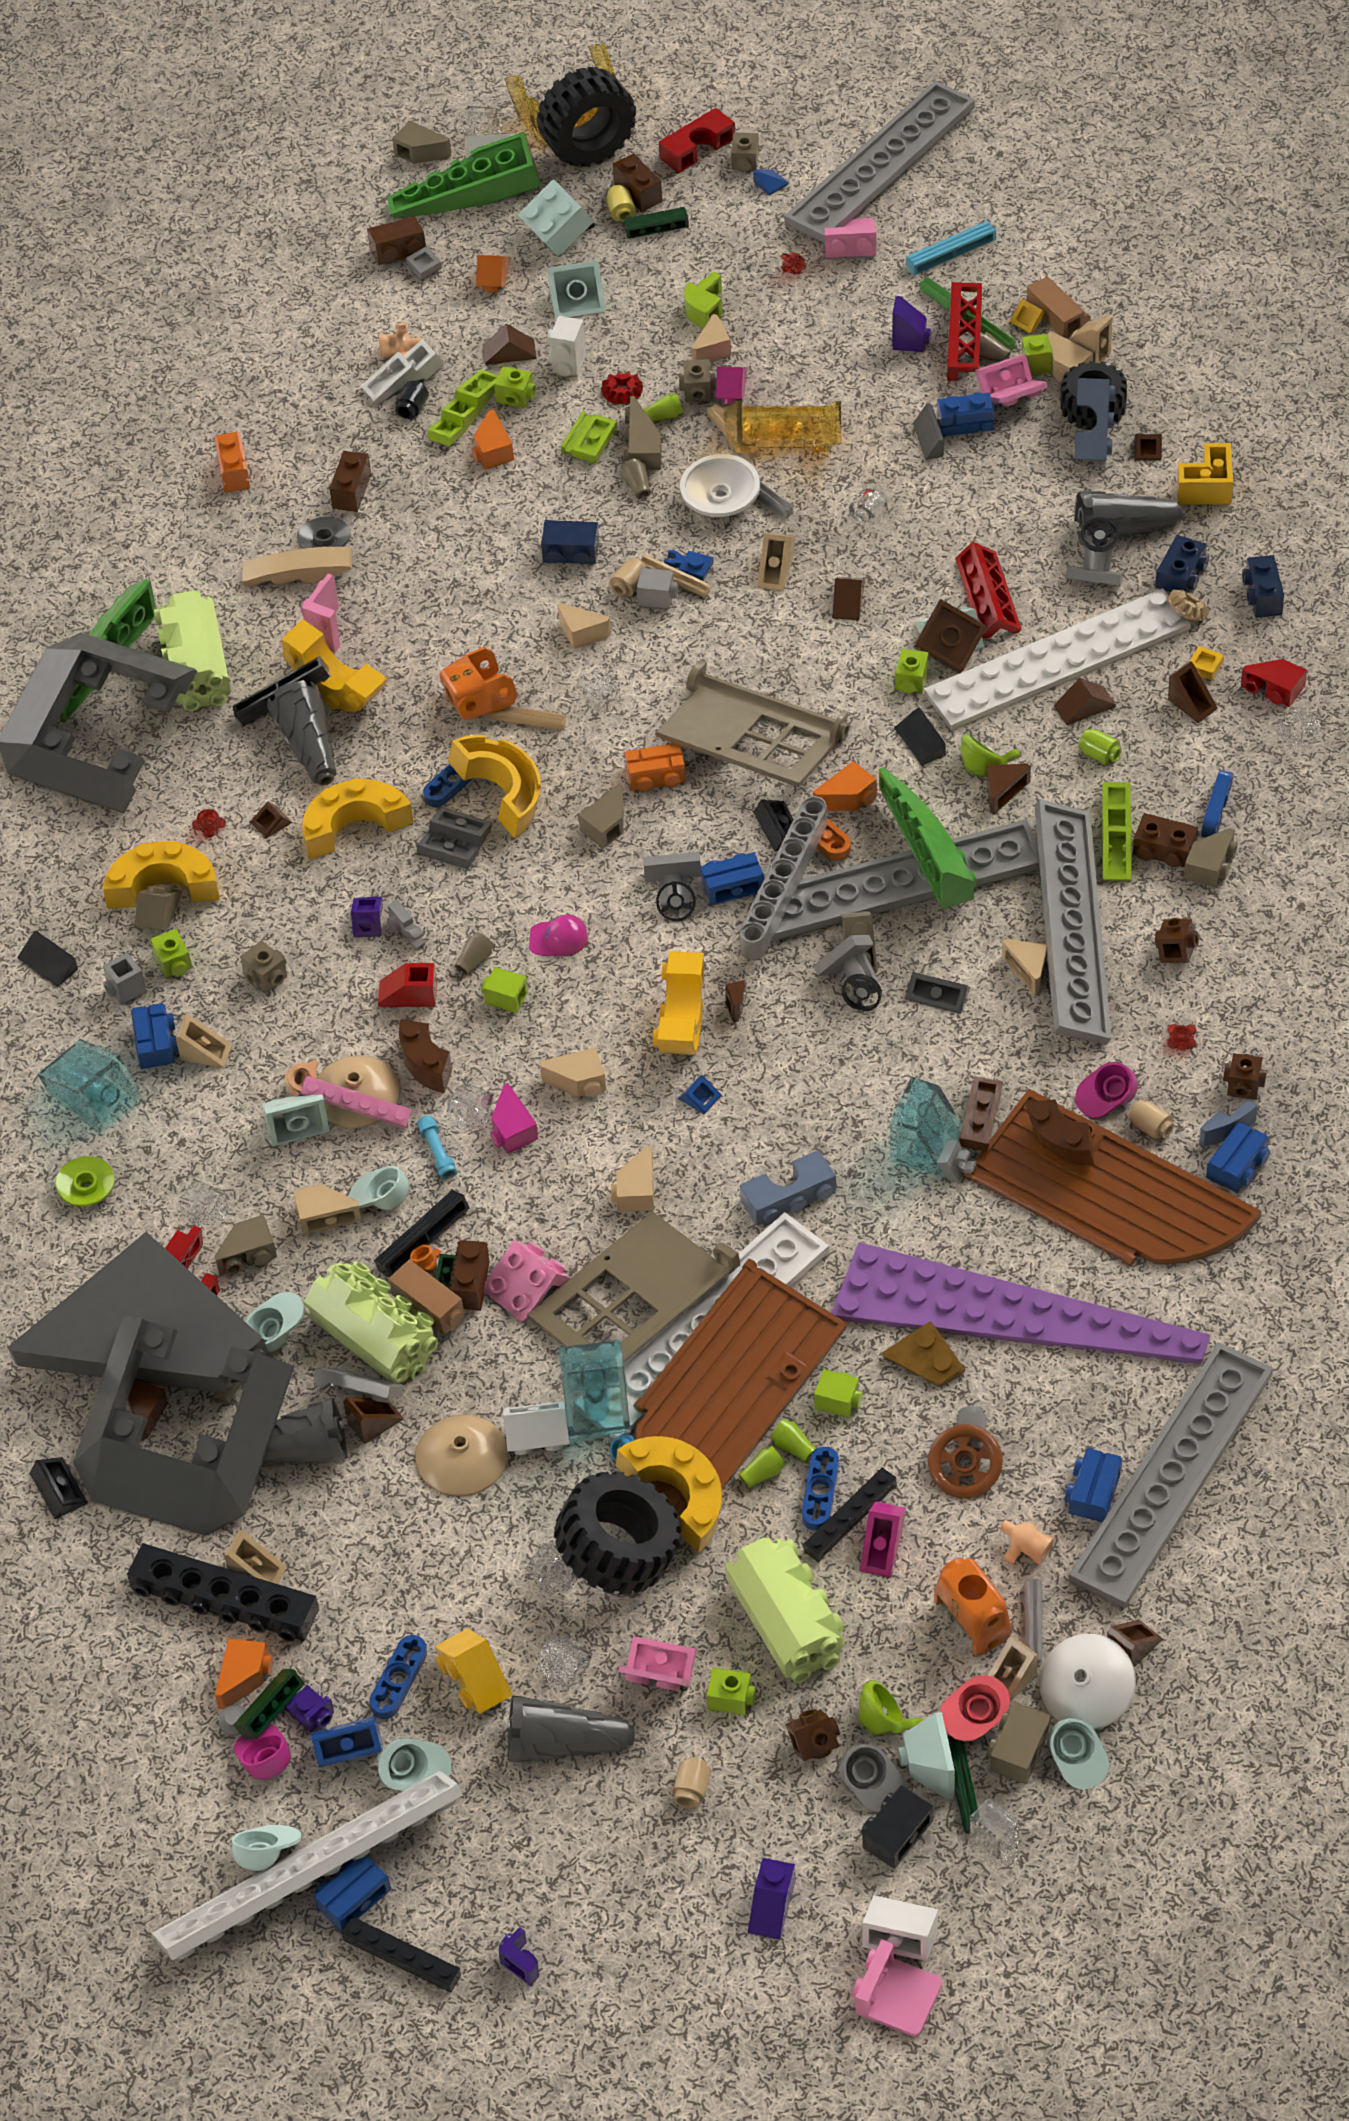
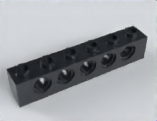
[127,1543,319,1642]

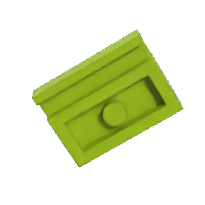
[561,411,618,463]

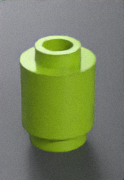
[1078,729,1122,765]

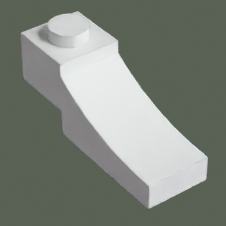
[361,338,445,405]

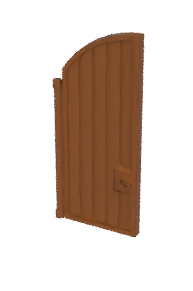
[962,1089,1262,1267]
[633,1259,847,1519]

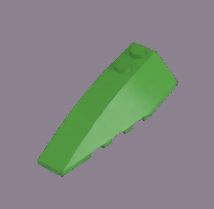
[387,132,541,218]
[60,579,156,723]
[879,767,977,909]

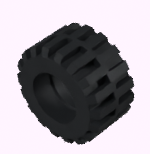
[1060,361,1127,430]

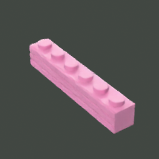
[300,1075,412,1128]

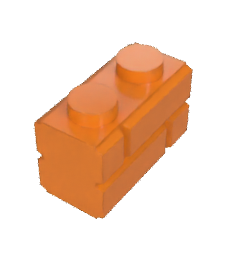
[214,432,250,493]
[625,743,686,792]

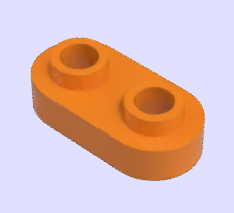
[816,819,851,860]

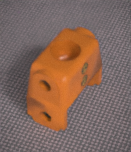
[439,646,518,720]
[934,1557,1011,1657]

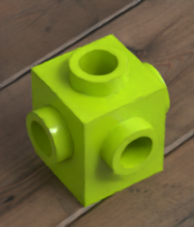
[494,366,536,409]

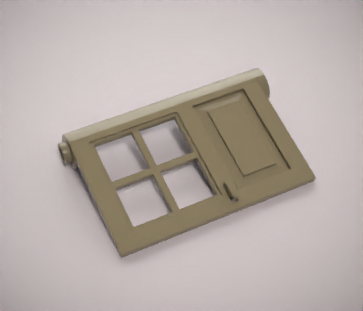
[656,660,850,787]
[527,1211,740,1377]

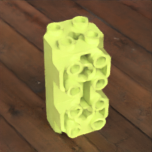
[154,590,231,711]
[304,1262,438,1383]
[725,1537,845,1683]

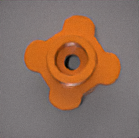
[410,1245,441,1272]

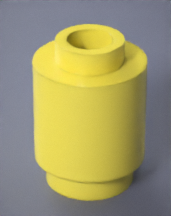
[606,185,636,222]

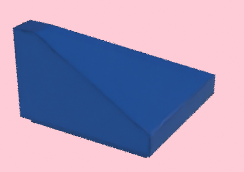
[753,169,789,196]
[677,1074,722,1114]

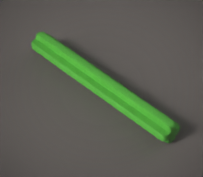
[920,277,1016,351]

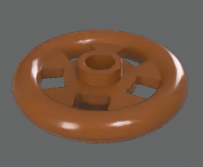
[928,1424,1003,1498]

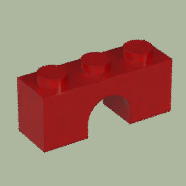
[658,108,736,174]

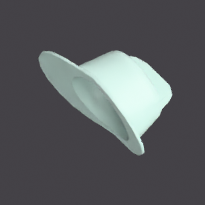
[377,1738,451,1791]

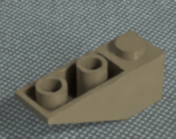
[624,396,662,470]

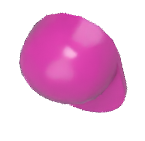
[529,914,588,956]
[1075,1062,1138,1118]
[233,1724,291,1780]

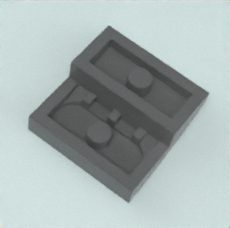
[417,807,492,869]

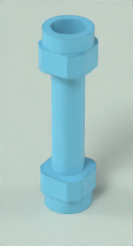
[417,1115,457,1180]

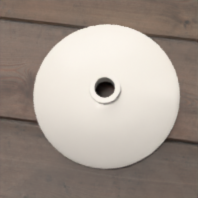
[680,454,760,517]
[1040,1634,1136,1730]

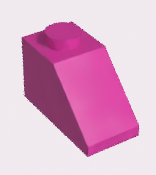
[716,366,748,404]
[490,1083,538,1154]
[860,1502,906,1577]

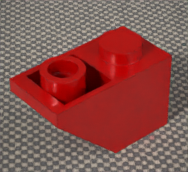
[1241,659,1307,707]
[378,963,437,1007]

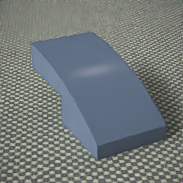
[1199,1099,1258,1147]

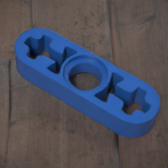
[423,764,473,807]
[1201,770,1234,838]
[802,1447,839,1531]
[369,1635,427,1719]

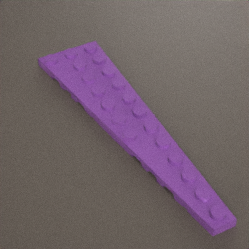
[831,1242,1210,1364]

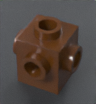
[1155,918,1199,963]
[1223,1053,1267,1100]
[785,1709,840,1761]

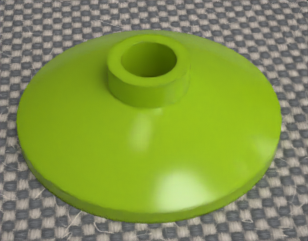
[55,1156,115,1207]

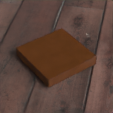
[913,599,988,674]

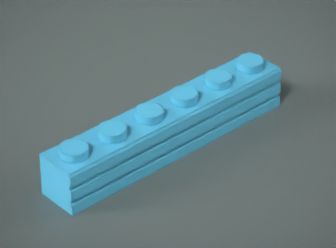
[906,221,996,275]

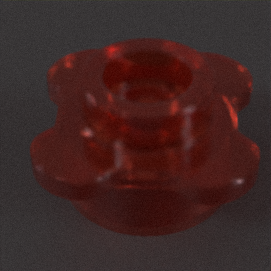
[781,252,807,275]
[192,809,226,838]
[1167,1024,1196,1050]

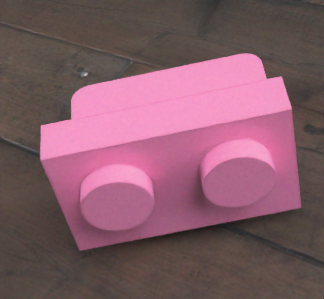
[824,218,876,258]
[975,354,1048,406]
[301,574,340,653]
[484,1240,571,1321]
[618,1636,697,1692]
[852,1939,942,2037]

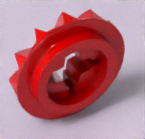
[601,371,643,404]

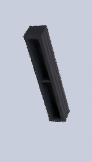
[233,656,331,726]
[374,1190,470,1278]
[803,1467,897,1563]
[341,1916,461,1993]

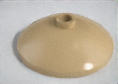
[316,1055,400,1128]
[415,1415,508,1496]

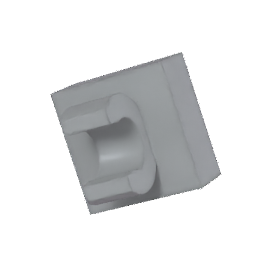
[937,1140,977,1182]

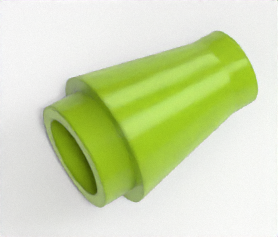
[644,393,684,422]
[770,1419,817,1463]
[738,1446,786,1489]

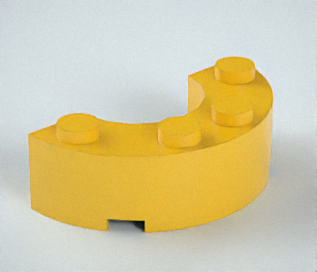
[281,619,387,712]
[448,735,541,838]
[302,778,414,860]
[103,841,220,909]
[653,951,704,1055]
[615,1436,722,1554]

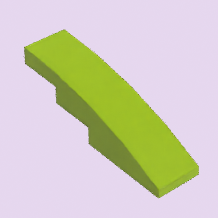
[427,369,498,447]
[1102,782,1132,881]

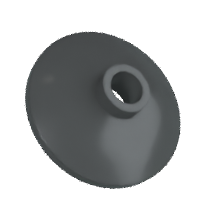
[297,517,350,549]

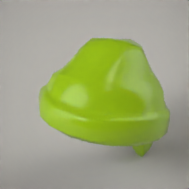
[960,734,1020,777]
[858,1680,922,1736]

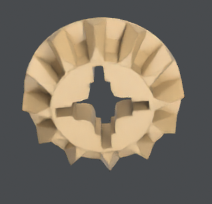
[1168,590,1209,621]

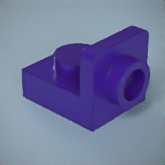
[351,897,383,937]
[284,1684,334,1733]
[498,1927,539,1986]

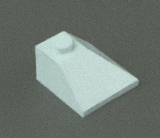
[261,1095,330,1147]
[898,1712,955,1800]

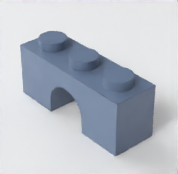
[1074,378,1115,461]
[739,1150,836,1226]

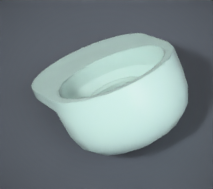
[348,1165,410,1210]
[245,1292,305,1352]
[1047,1718,1109,1790]
[232,1825,301,1871]

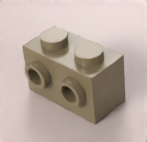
[987,1702,1051,1785]

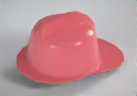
[940,1675,1010,1742]

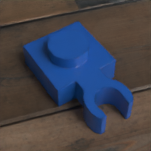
[664,550,714,581]

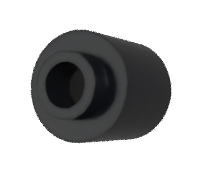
[395,381,429,420]

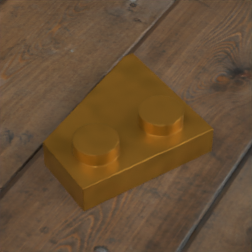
[881,1321,965,1387]

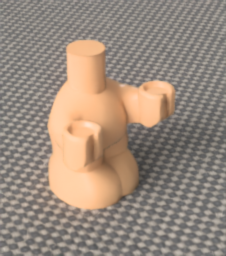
[378,323,421,359]
[285,1060,319,1096]
[1000,1520,1055,1566]

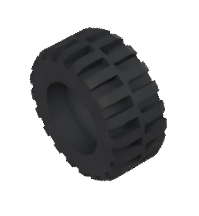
[537,67,636,167]
[554,1471,681,1595]

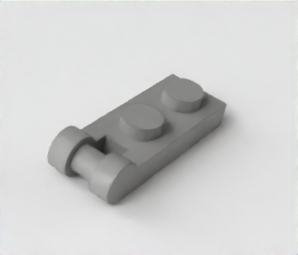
[314,1368,404,1403]

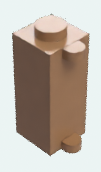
[1026,276,1091,338]
[388,1259,465,1335]

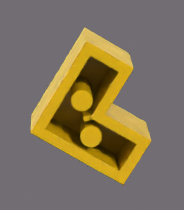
[1177,443,1233,505]
[434,1628,513,1714]

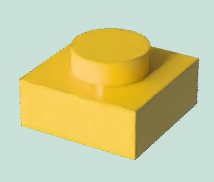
[1009,298,1046,334]
[1190,646,1224,681]

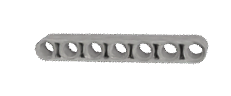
[740,796,827,960]

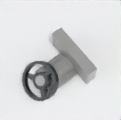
[1065,517,1123,585]
[643,852,701,921]
[813,935,882,1011]

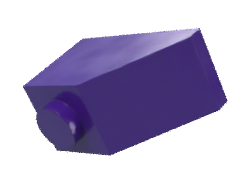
[892,296,931,352]
[748,1858,796,1940]

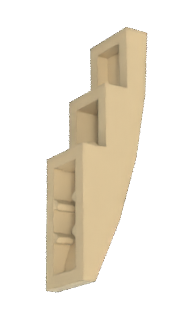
[242,546,352,587]

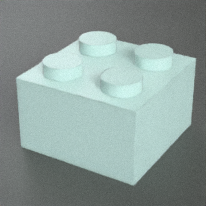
[518,179,594,256]

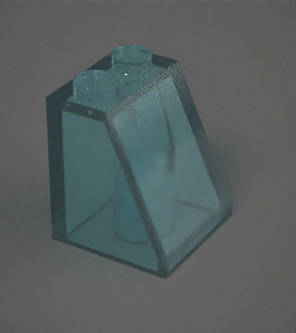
[38,1039,143,1134]
[890,1077,962,1179]
[558,1340,631,1440]

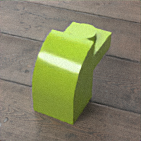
[684,271,722,328]

